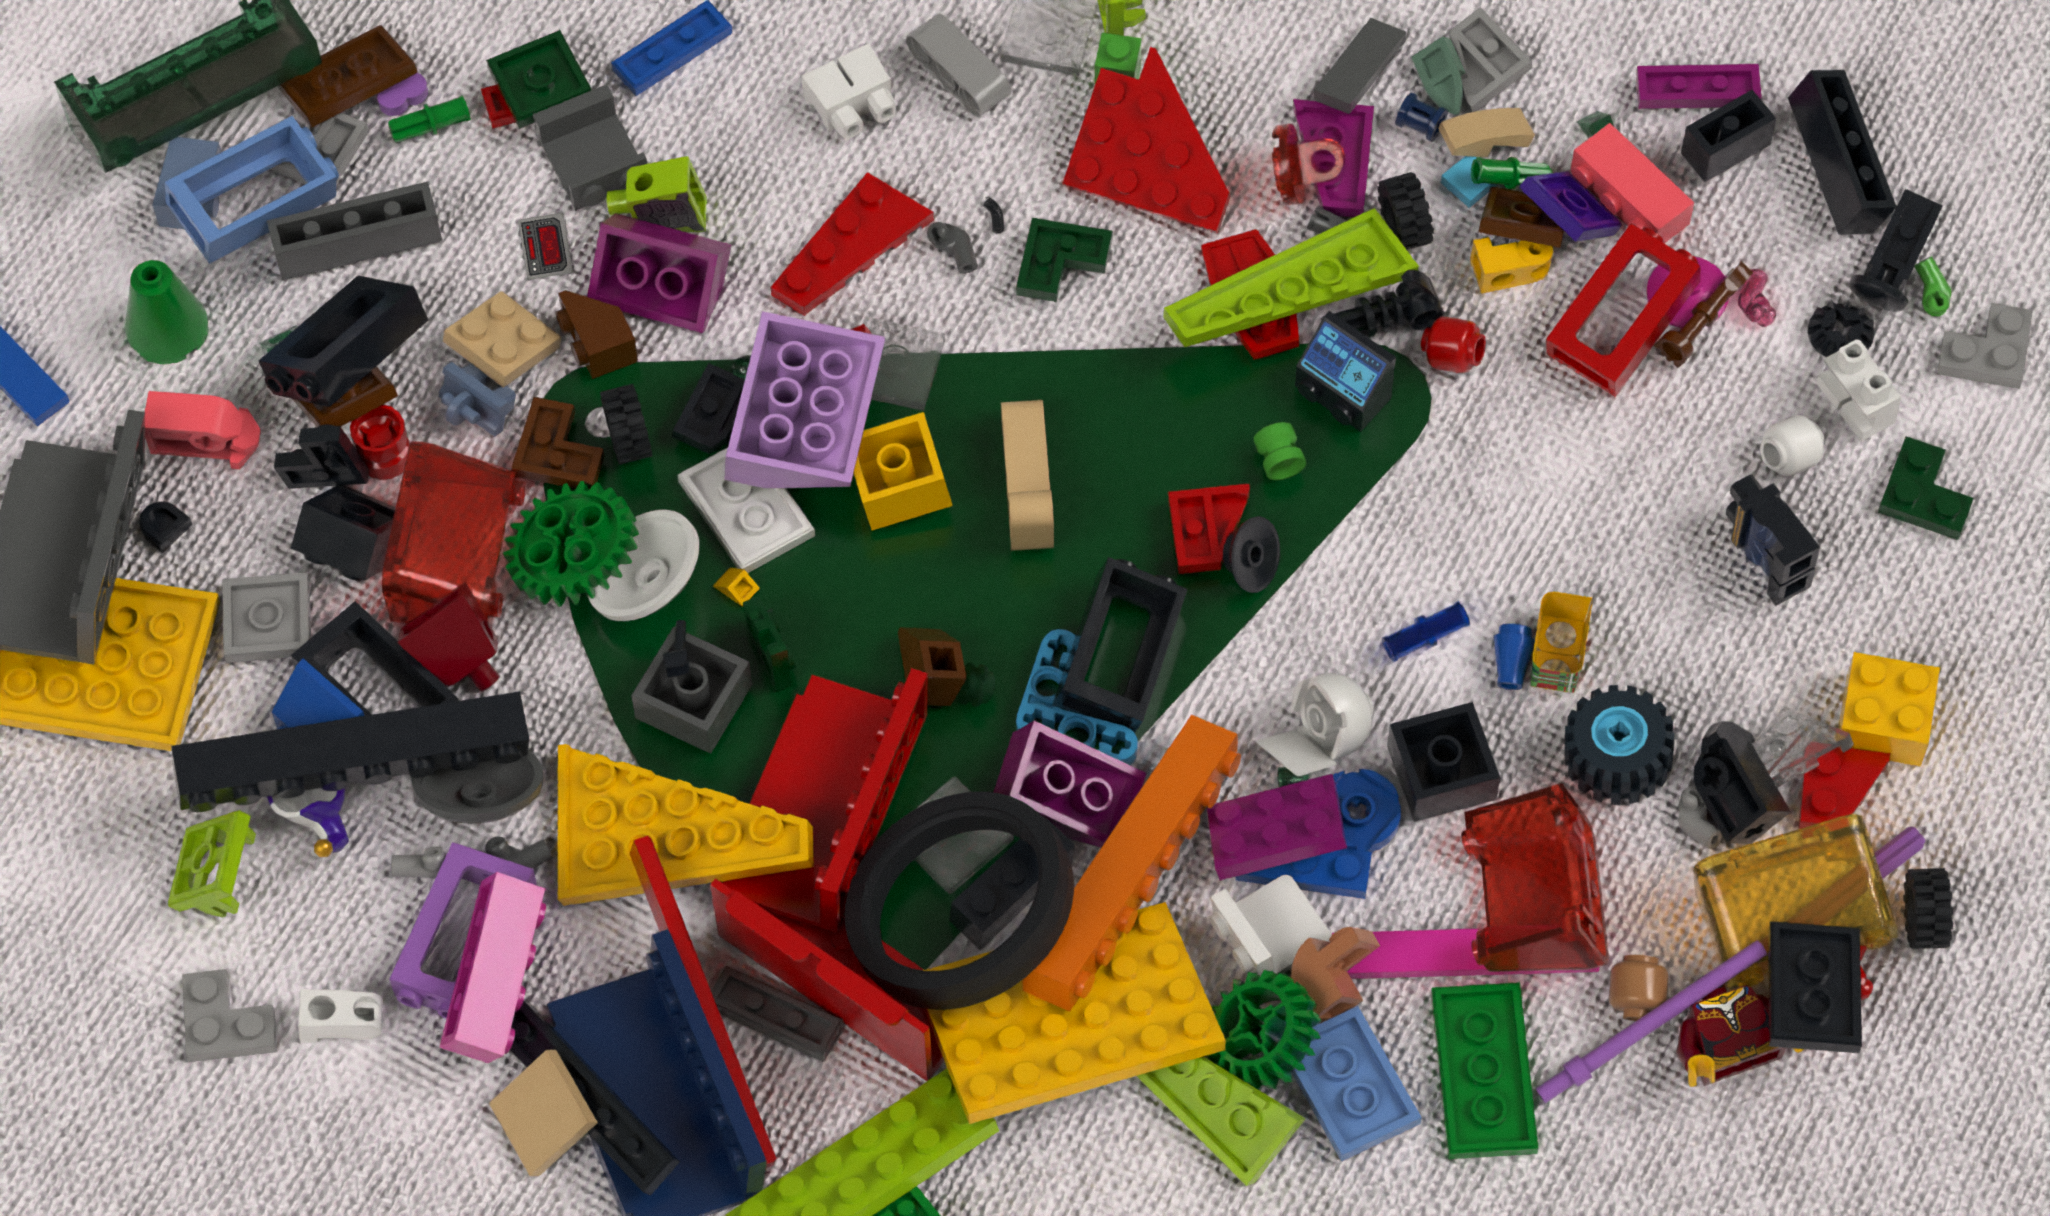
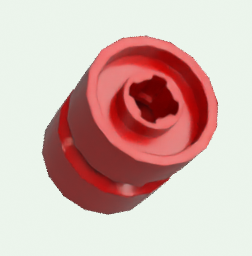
[350,405,412,480]

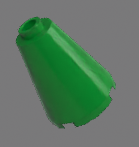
[125,260,209,365]

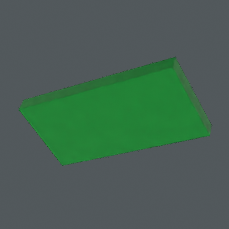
[1431,982,1539,1159]

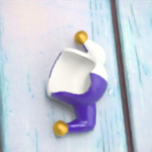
[267,788,349,857]

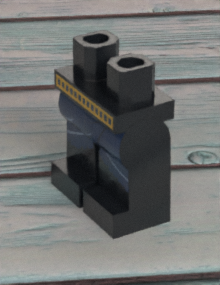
[1726,474,1820,606]

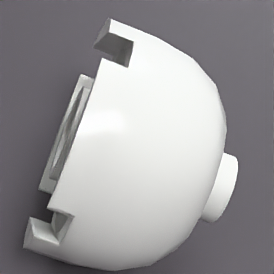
[1292,673,1374,760]

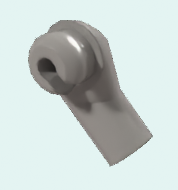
[1678,786,1722,849]
[391,847,446,878]

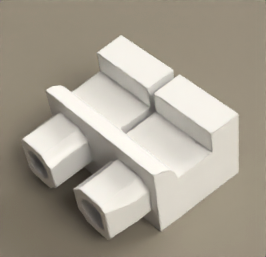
[801,43,896,140]
[1816,340,1901,442]

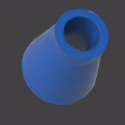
[1493,624,1535,690]

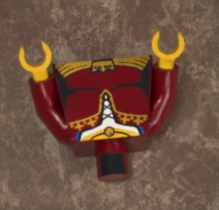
[1676,975,1804,1087]

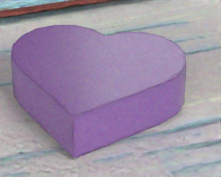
[377,73,428,116]

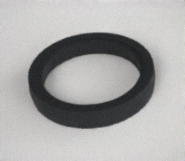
[844,792,1074,1010]

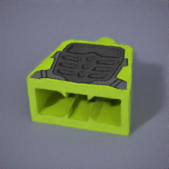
[607,156,707,232]

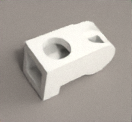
[298,989,383,1043]

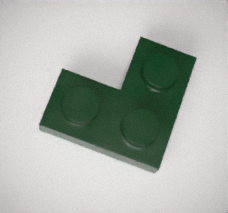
[1016,218,1113,302]
[1878,436,1974,540]

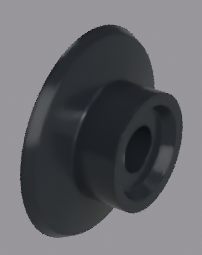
[1223,516,1280,593]

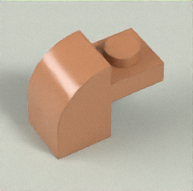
[1291,927,1380,1023]

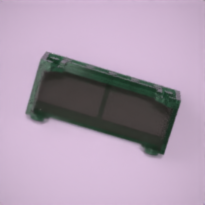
[54,0,322,173]

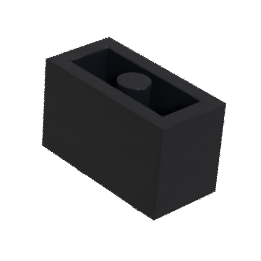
[1681,90,1777,182]

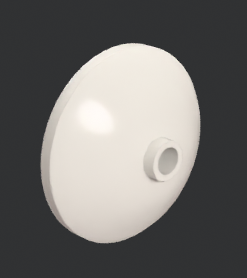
[588,510,699,621]

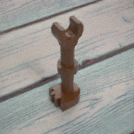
[1654,261,1753,368]

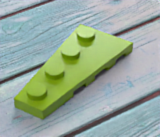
[1137,1057,1306,1186]

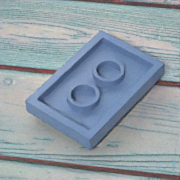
[1291,1006,1422,1162]

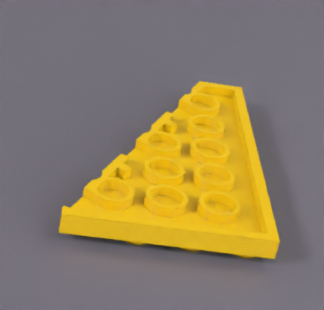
[557,744,814,906]

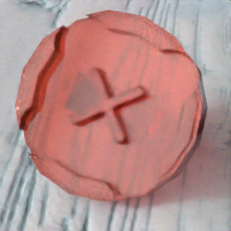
[1272,124,1346,206]

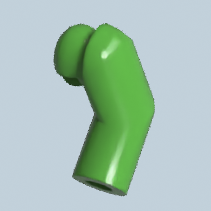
[1914,256,1951,316]

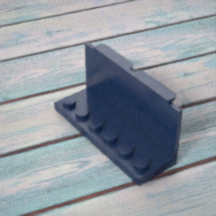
[547,929,767,1216]

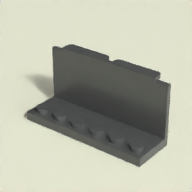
[0,410,145,664]

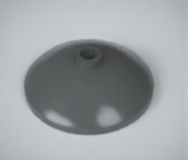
[412,750,543,824]

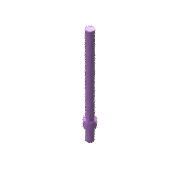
[1535,940,1767,1104]

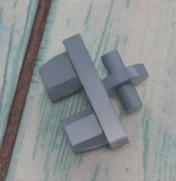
[438,362,516,437]

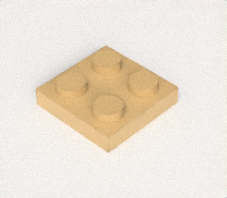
[443,291,561,388]

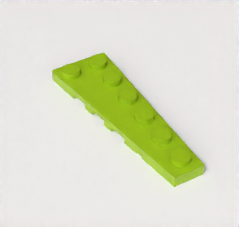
[1163,208,1419,347]

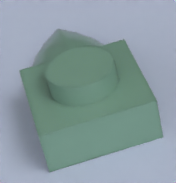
[1411,36,1466,115]

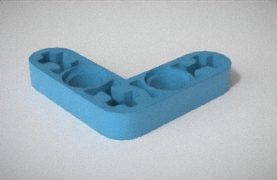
[1016,629,1138,765]

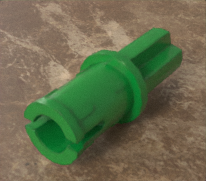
[388,95,471,143]
[1471,157,1553,190]

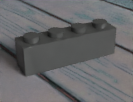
[267,181,442,280]

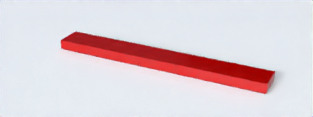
[629,835,777,1174]

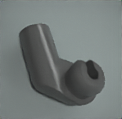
[927,222,978,274]

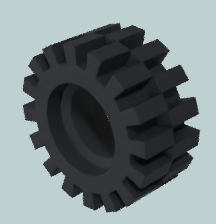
[1377,172,1434,250]
[600,383,652,465]
[1903,868,1953,949]

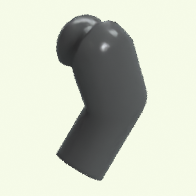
[485,836,552,869]

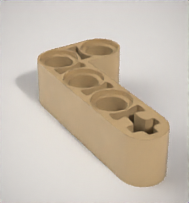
[1001,400,1054,551]

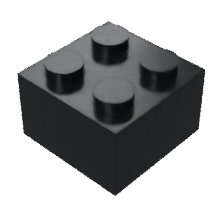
[1387,702,1501,822]

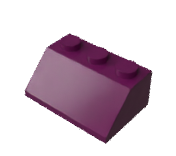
[587,213,732,333]

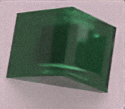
[1576,111,1614,138]

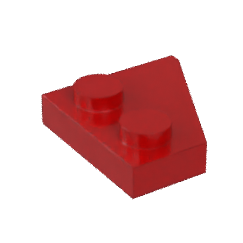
[1798,743,1890,834]

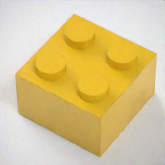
[854,412,953,531]
[1835,652,1940,767]

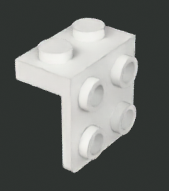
[1209,875,1331,976]

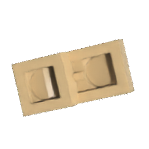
[1438,108,1535,157]

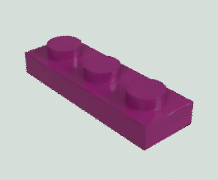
[1636,64,1762,109]

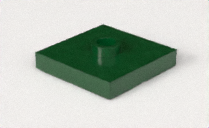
[486,30,592,129]

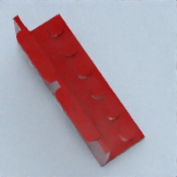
[723,668,928,933]
[710,878,944,1081]

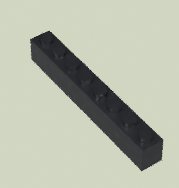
[171,692,530,812]

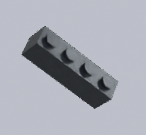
[1788,70,1897,235]

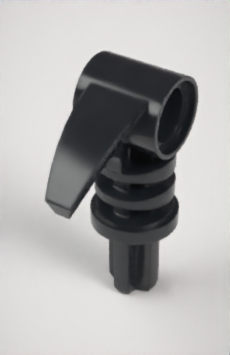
[1321,270,1445,338]

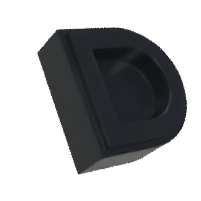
[139,501,192,553]

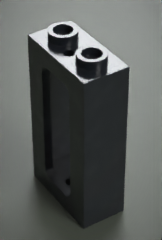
[258,275,429,407]
[1052,557,1187,733]
[291,601,459,716]

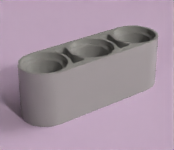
[906,13,1012,117]

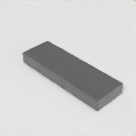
[1313,18,1406,114]
[711,965,844,1062]

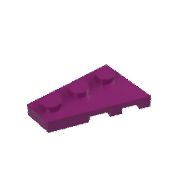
[1293,99,1374,217]

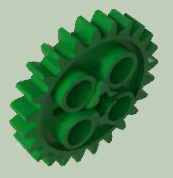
[503,481,639,607]

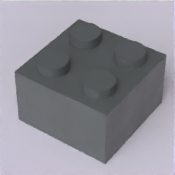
[631,627,752,754]

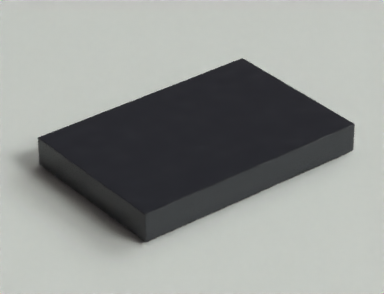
[1768,921,1862,1053]

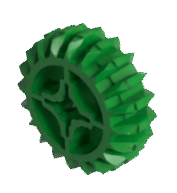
[1207,970,1322,1091]

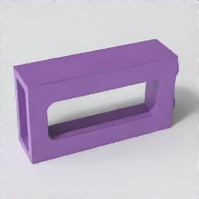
[389,842,537,1019]

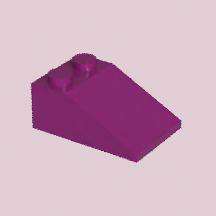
[994,721,1147,848]

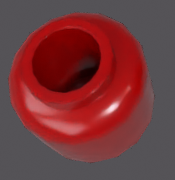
[1421,316,1486,374]

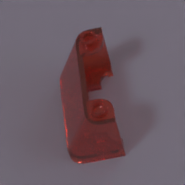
[382,441,526,627]
[1461,783,1609,972]

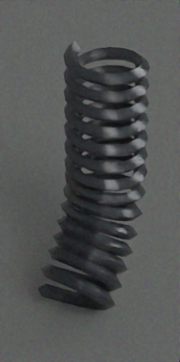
[983,196,1004,234]

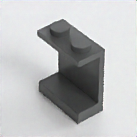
[533,84,647,211]

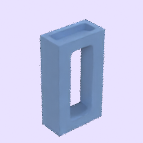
[165,116,339,264]

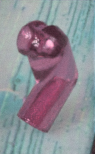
[1737,269,1776,327]

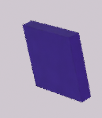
[1519,171,1622,242]

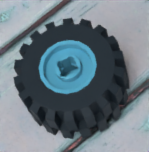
[1564,685,1675,805]

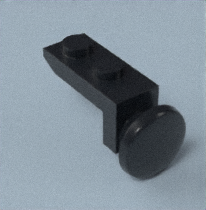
[1849,188,1943,312]

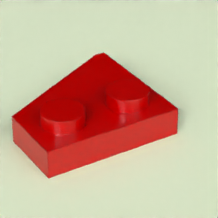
[1168,484,1250,574]

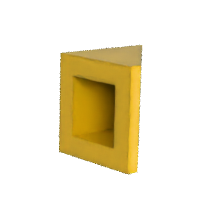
[713,568,760,607]

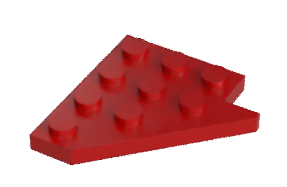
[1062,47,1231,234]

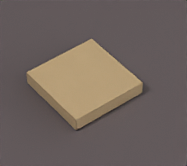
[489,1050,598,1176]

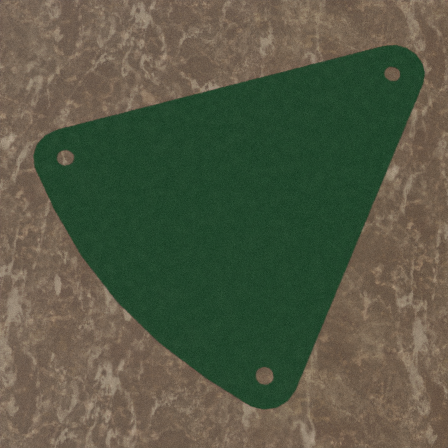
[543,343,1432,970]

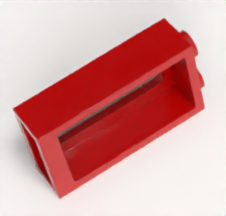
[1546,223,1701,397]

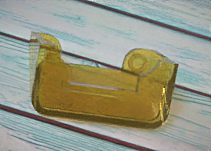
[1693,814,1898,988]

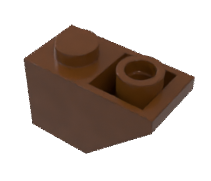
[555,290,638,379]
[898,627,967,706]

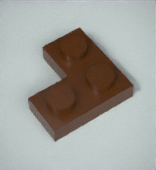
[511,397,605,490]

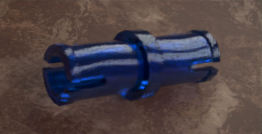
[1381,601,1470,662]

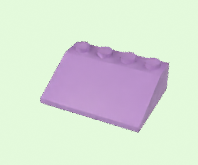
[724,311,885,488]

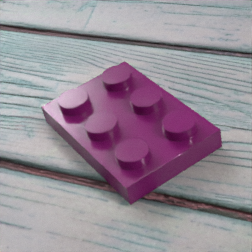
[1206,774,1347,881]

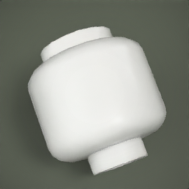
[1760,415,1824,476]

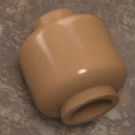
[1609,954,1669,1021]

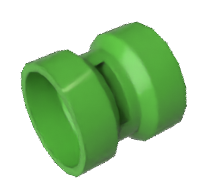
[1254,422,1306,480]

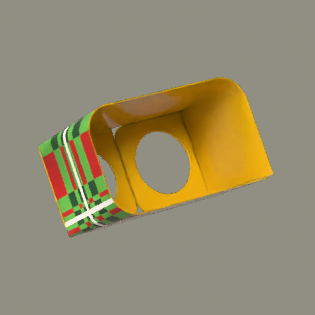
[1531,591,1593,693]

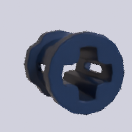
[1395,92,1448,142]

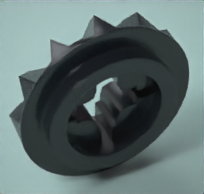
[1807,300,1875,357]

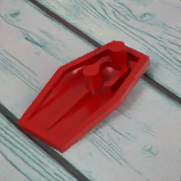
[1201,229,1299,360]

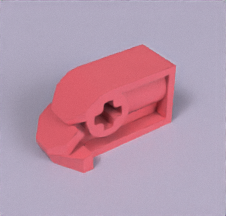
[145,391,261,470]

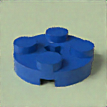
[1333,769,1401,853]

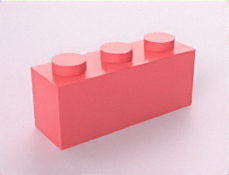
[1570,123,1695,243]

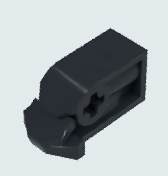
[1694,721,1791,844]

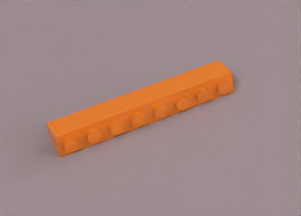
[1022,715,1241,1012]

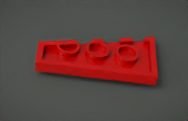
[770,172,934,316]

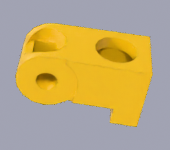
[1470,237,1553,294]

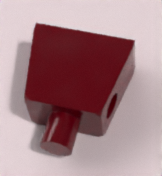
[398,582,500,692]

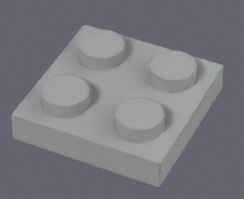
[222,572,311,663]

